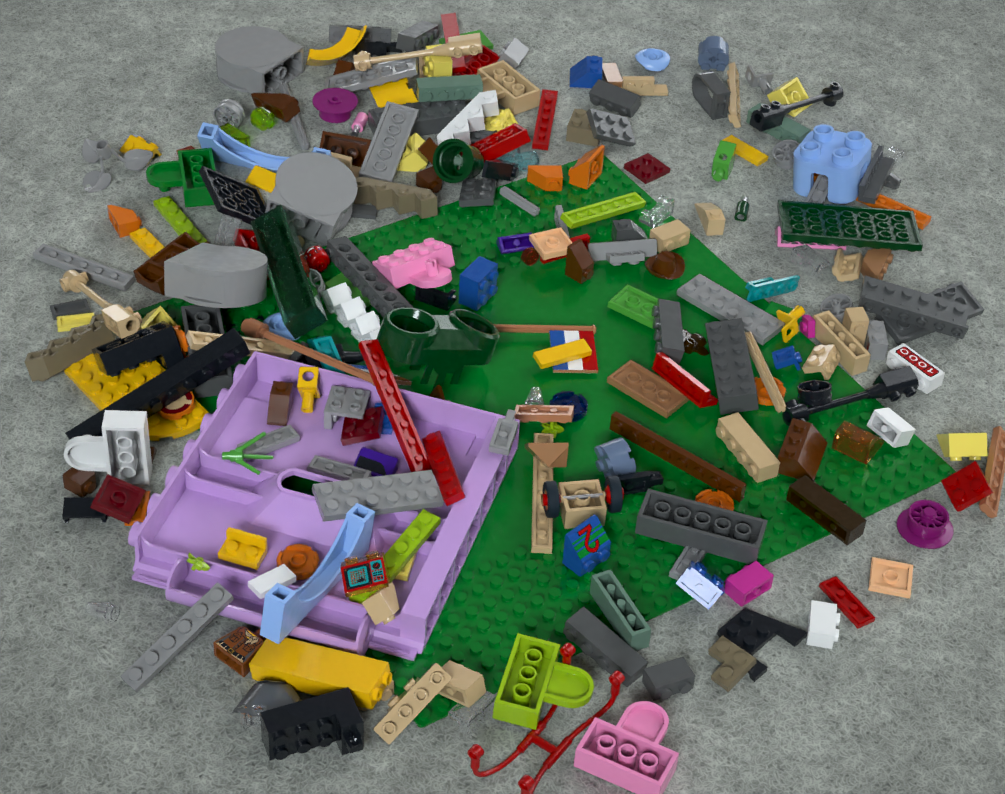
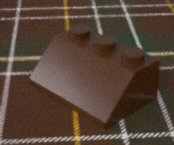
[319,131,372,167]
[778,418,827,481]

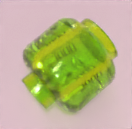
[250,107,275,131]

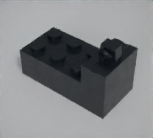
[91,321,184,377]
[260,687,364,760]

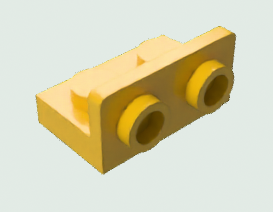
[218,527,268,570]

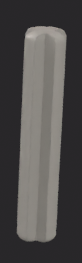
[500,186,540,217]

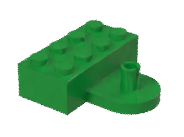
[146,148,216,208]

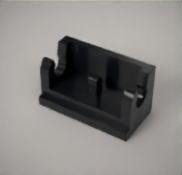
[415,286,457,311]
[62,497,107,523]

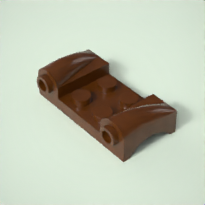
[133,232,210,296]

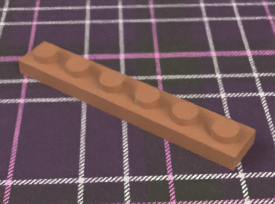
[979,426,1005,518]

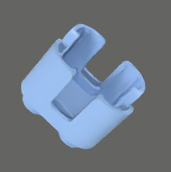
[793,124,872,204]

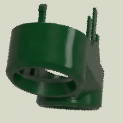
[377,307,500,393]

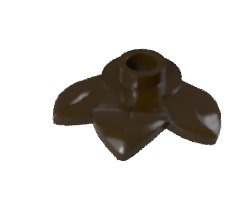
[682,329,709,356]

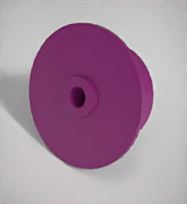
[312,88,358,123]
[897,500,954,549]

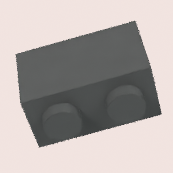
[642,657,695,701]

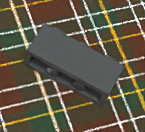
[589,79,641,118]

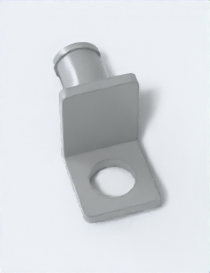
[745,65,773,95]

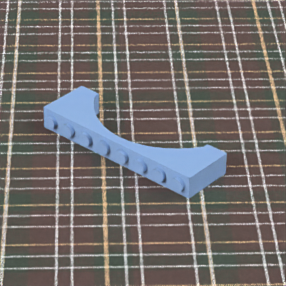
[197,122,332,173]
[260,503,375,644]

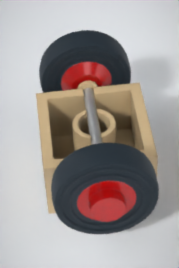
[541,476,624,529]

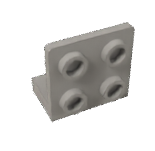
[324,385,370,430]

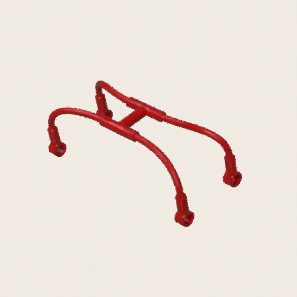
[467,643,625,794]

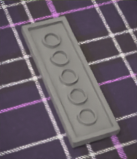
[324,57,418,92]
[359,101,419,182]
[677,274,785,345]
[312,470,444,522]

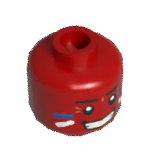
[303,246,330,272]

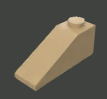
[694,202,726,236]

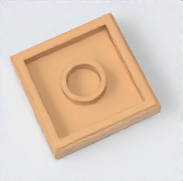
[529,227,572,260]
[868,557,913,599]

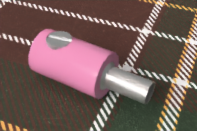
[351,112,368,137]

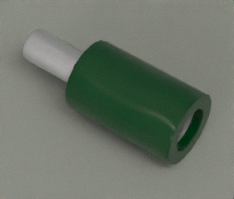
[734,196,749,222]

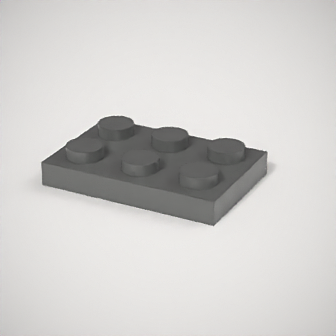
[586,108,636,147]
[459,178,497,207]

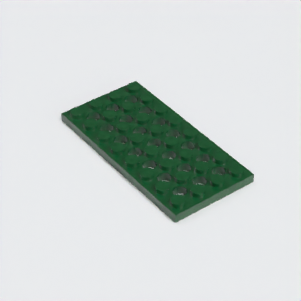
[777,200,923,252]

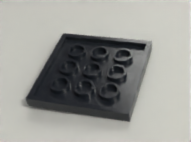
[199,166,278,233]

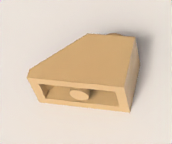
[362,582,400,625]

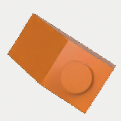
[527,165,563,191]
[107,205,142,238]

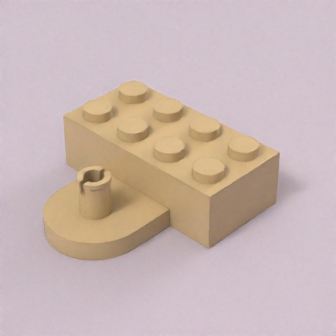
[470,60,541,115]

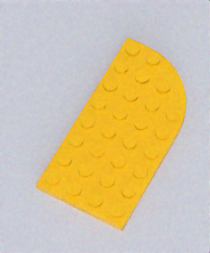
[64,353,209,441]

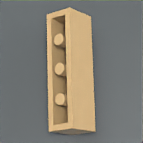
[813,310,871,376]
[716,413,780,483]

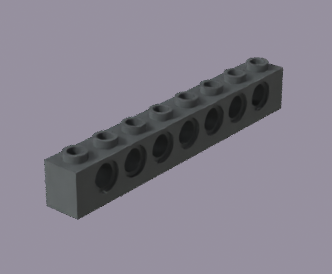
[325,236,413,318]

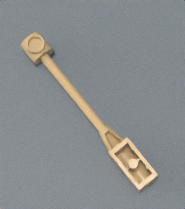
[353,33,483,71]
[59,270,142,339]

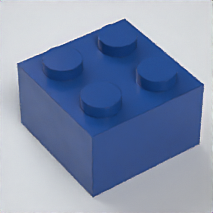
[459,256,499,311]

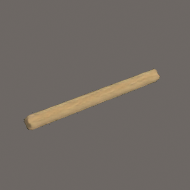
[745,331,786,413]

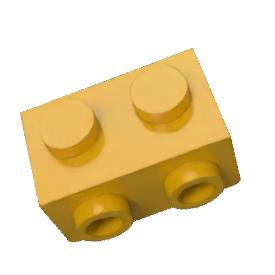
[119,135,162,165]

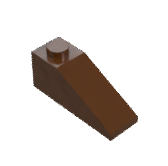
[251,93,300,122]

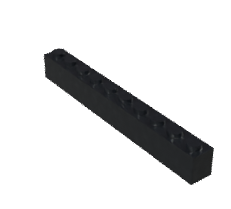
[65,328,250,440]

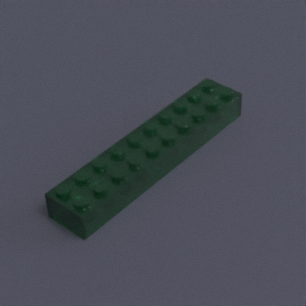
[251,204,328,339]

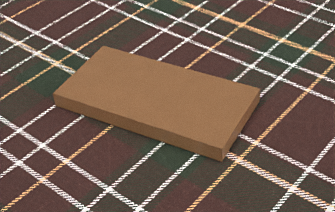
[607,360,689,419]

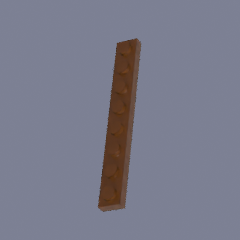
[610,411,746,503]

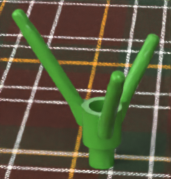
[222,432,274,475]

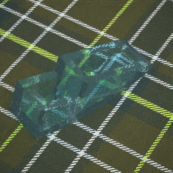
[496,147,540,171]

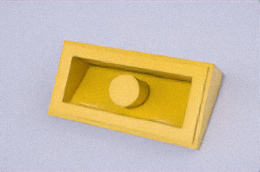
[246,165,276,193]

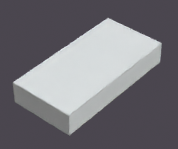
[248,564,296,599]

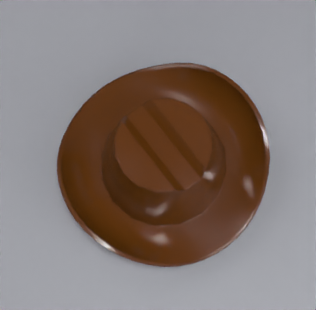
[644,251,685,280]

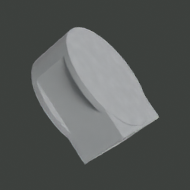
[215,26,304,94]
[264,152,358,246]
[164,243,267,308]

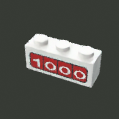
[885,343,945,394]

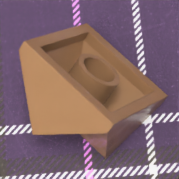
[525,443,569,467]

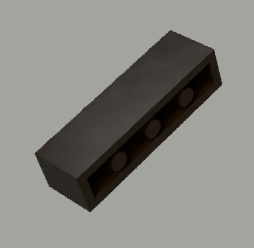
[786,475,867,545]

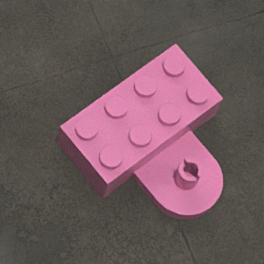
[372,238,455,289]
[574,701,679,794]

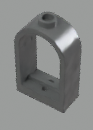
[692,71,731,120]

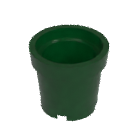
[433,139,484,183]

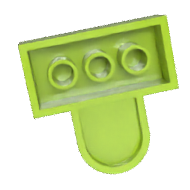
[492,633,594,730]

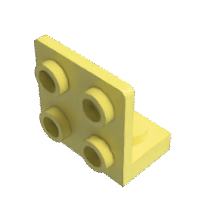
[484,108,518,132]

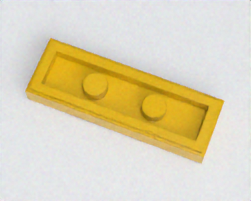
[722,135,769,166]
[533,338,592,369]

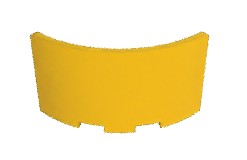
[306,25,367,66]
[369,77,418,108]

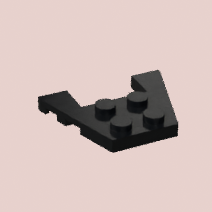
[717,608,807,682]

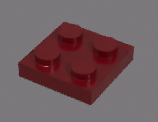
[624,153,670,184]
[341,406,385,446]
[90,474,146,524]

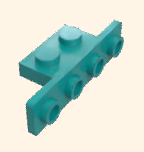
[745,275,800,302]

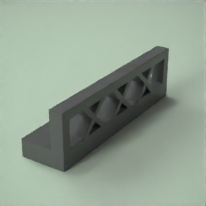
[858,145,894,204]

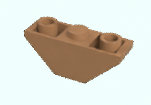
[860,248,894,280]

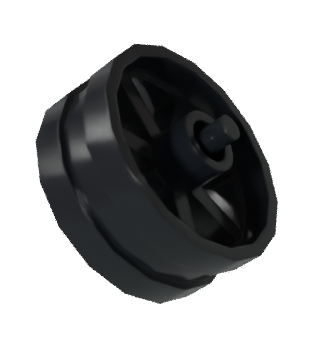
[797,380,832,406]

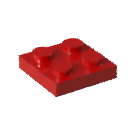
[941,461,993,512]

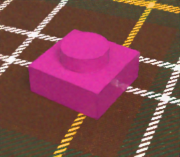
[800,315,815,338]

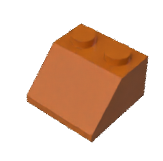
[568,145,605,190]

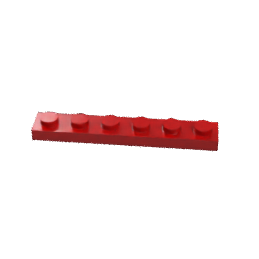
[532,89,558,150]
[422,430,466,506]

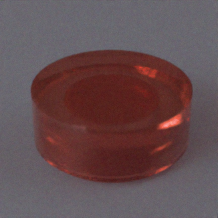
[521,247,539,266]

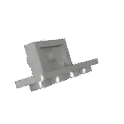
[588,238,657,266]

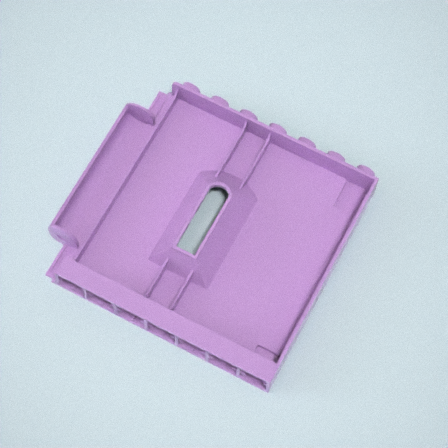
[128,351,520,661]

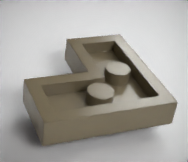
[708,636,756,692]

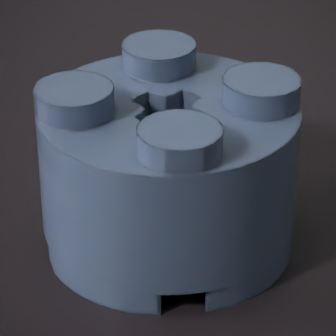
[698,36,729,71]
[594,438,636,479]

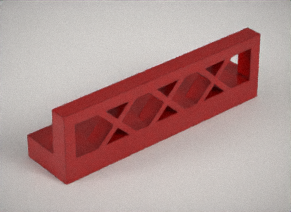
[652,352,718,408]

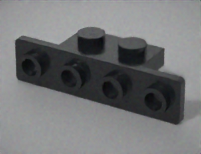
[353,41,402,57]

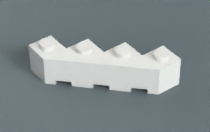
[437,90,499,145]
[320,282,380,342]

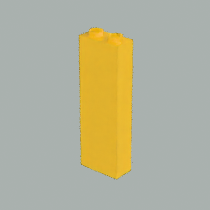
[249,637,392,710]

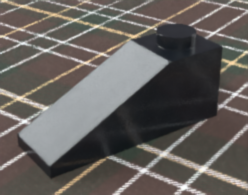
[481,159,519,181]

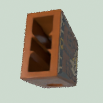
[213,626,266,677]

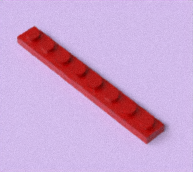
[358,339,434,475]

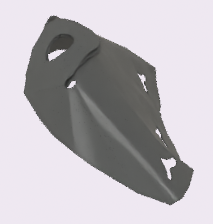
[232,680,302,717]

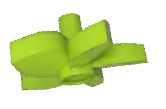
[542,422,564,438]
[187,552,210,571]

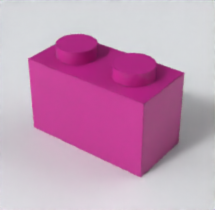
[725,561,774,607]

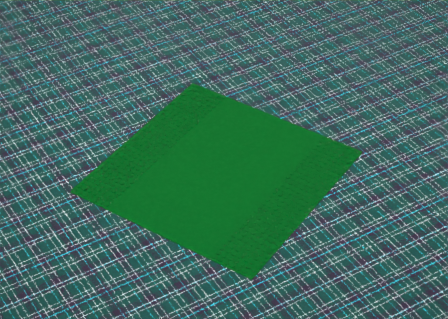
[133,155,956,728]

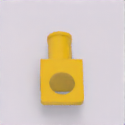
[776,305,805,343]
[297,367,321,413]

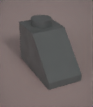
[611,219,648,241]

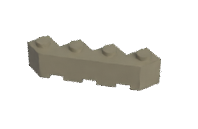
[353,177,438,219]
[24,314,116,382]

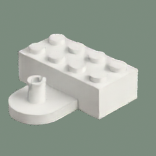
[64,410,152,486]

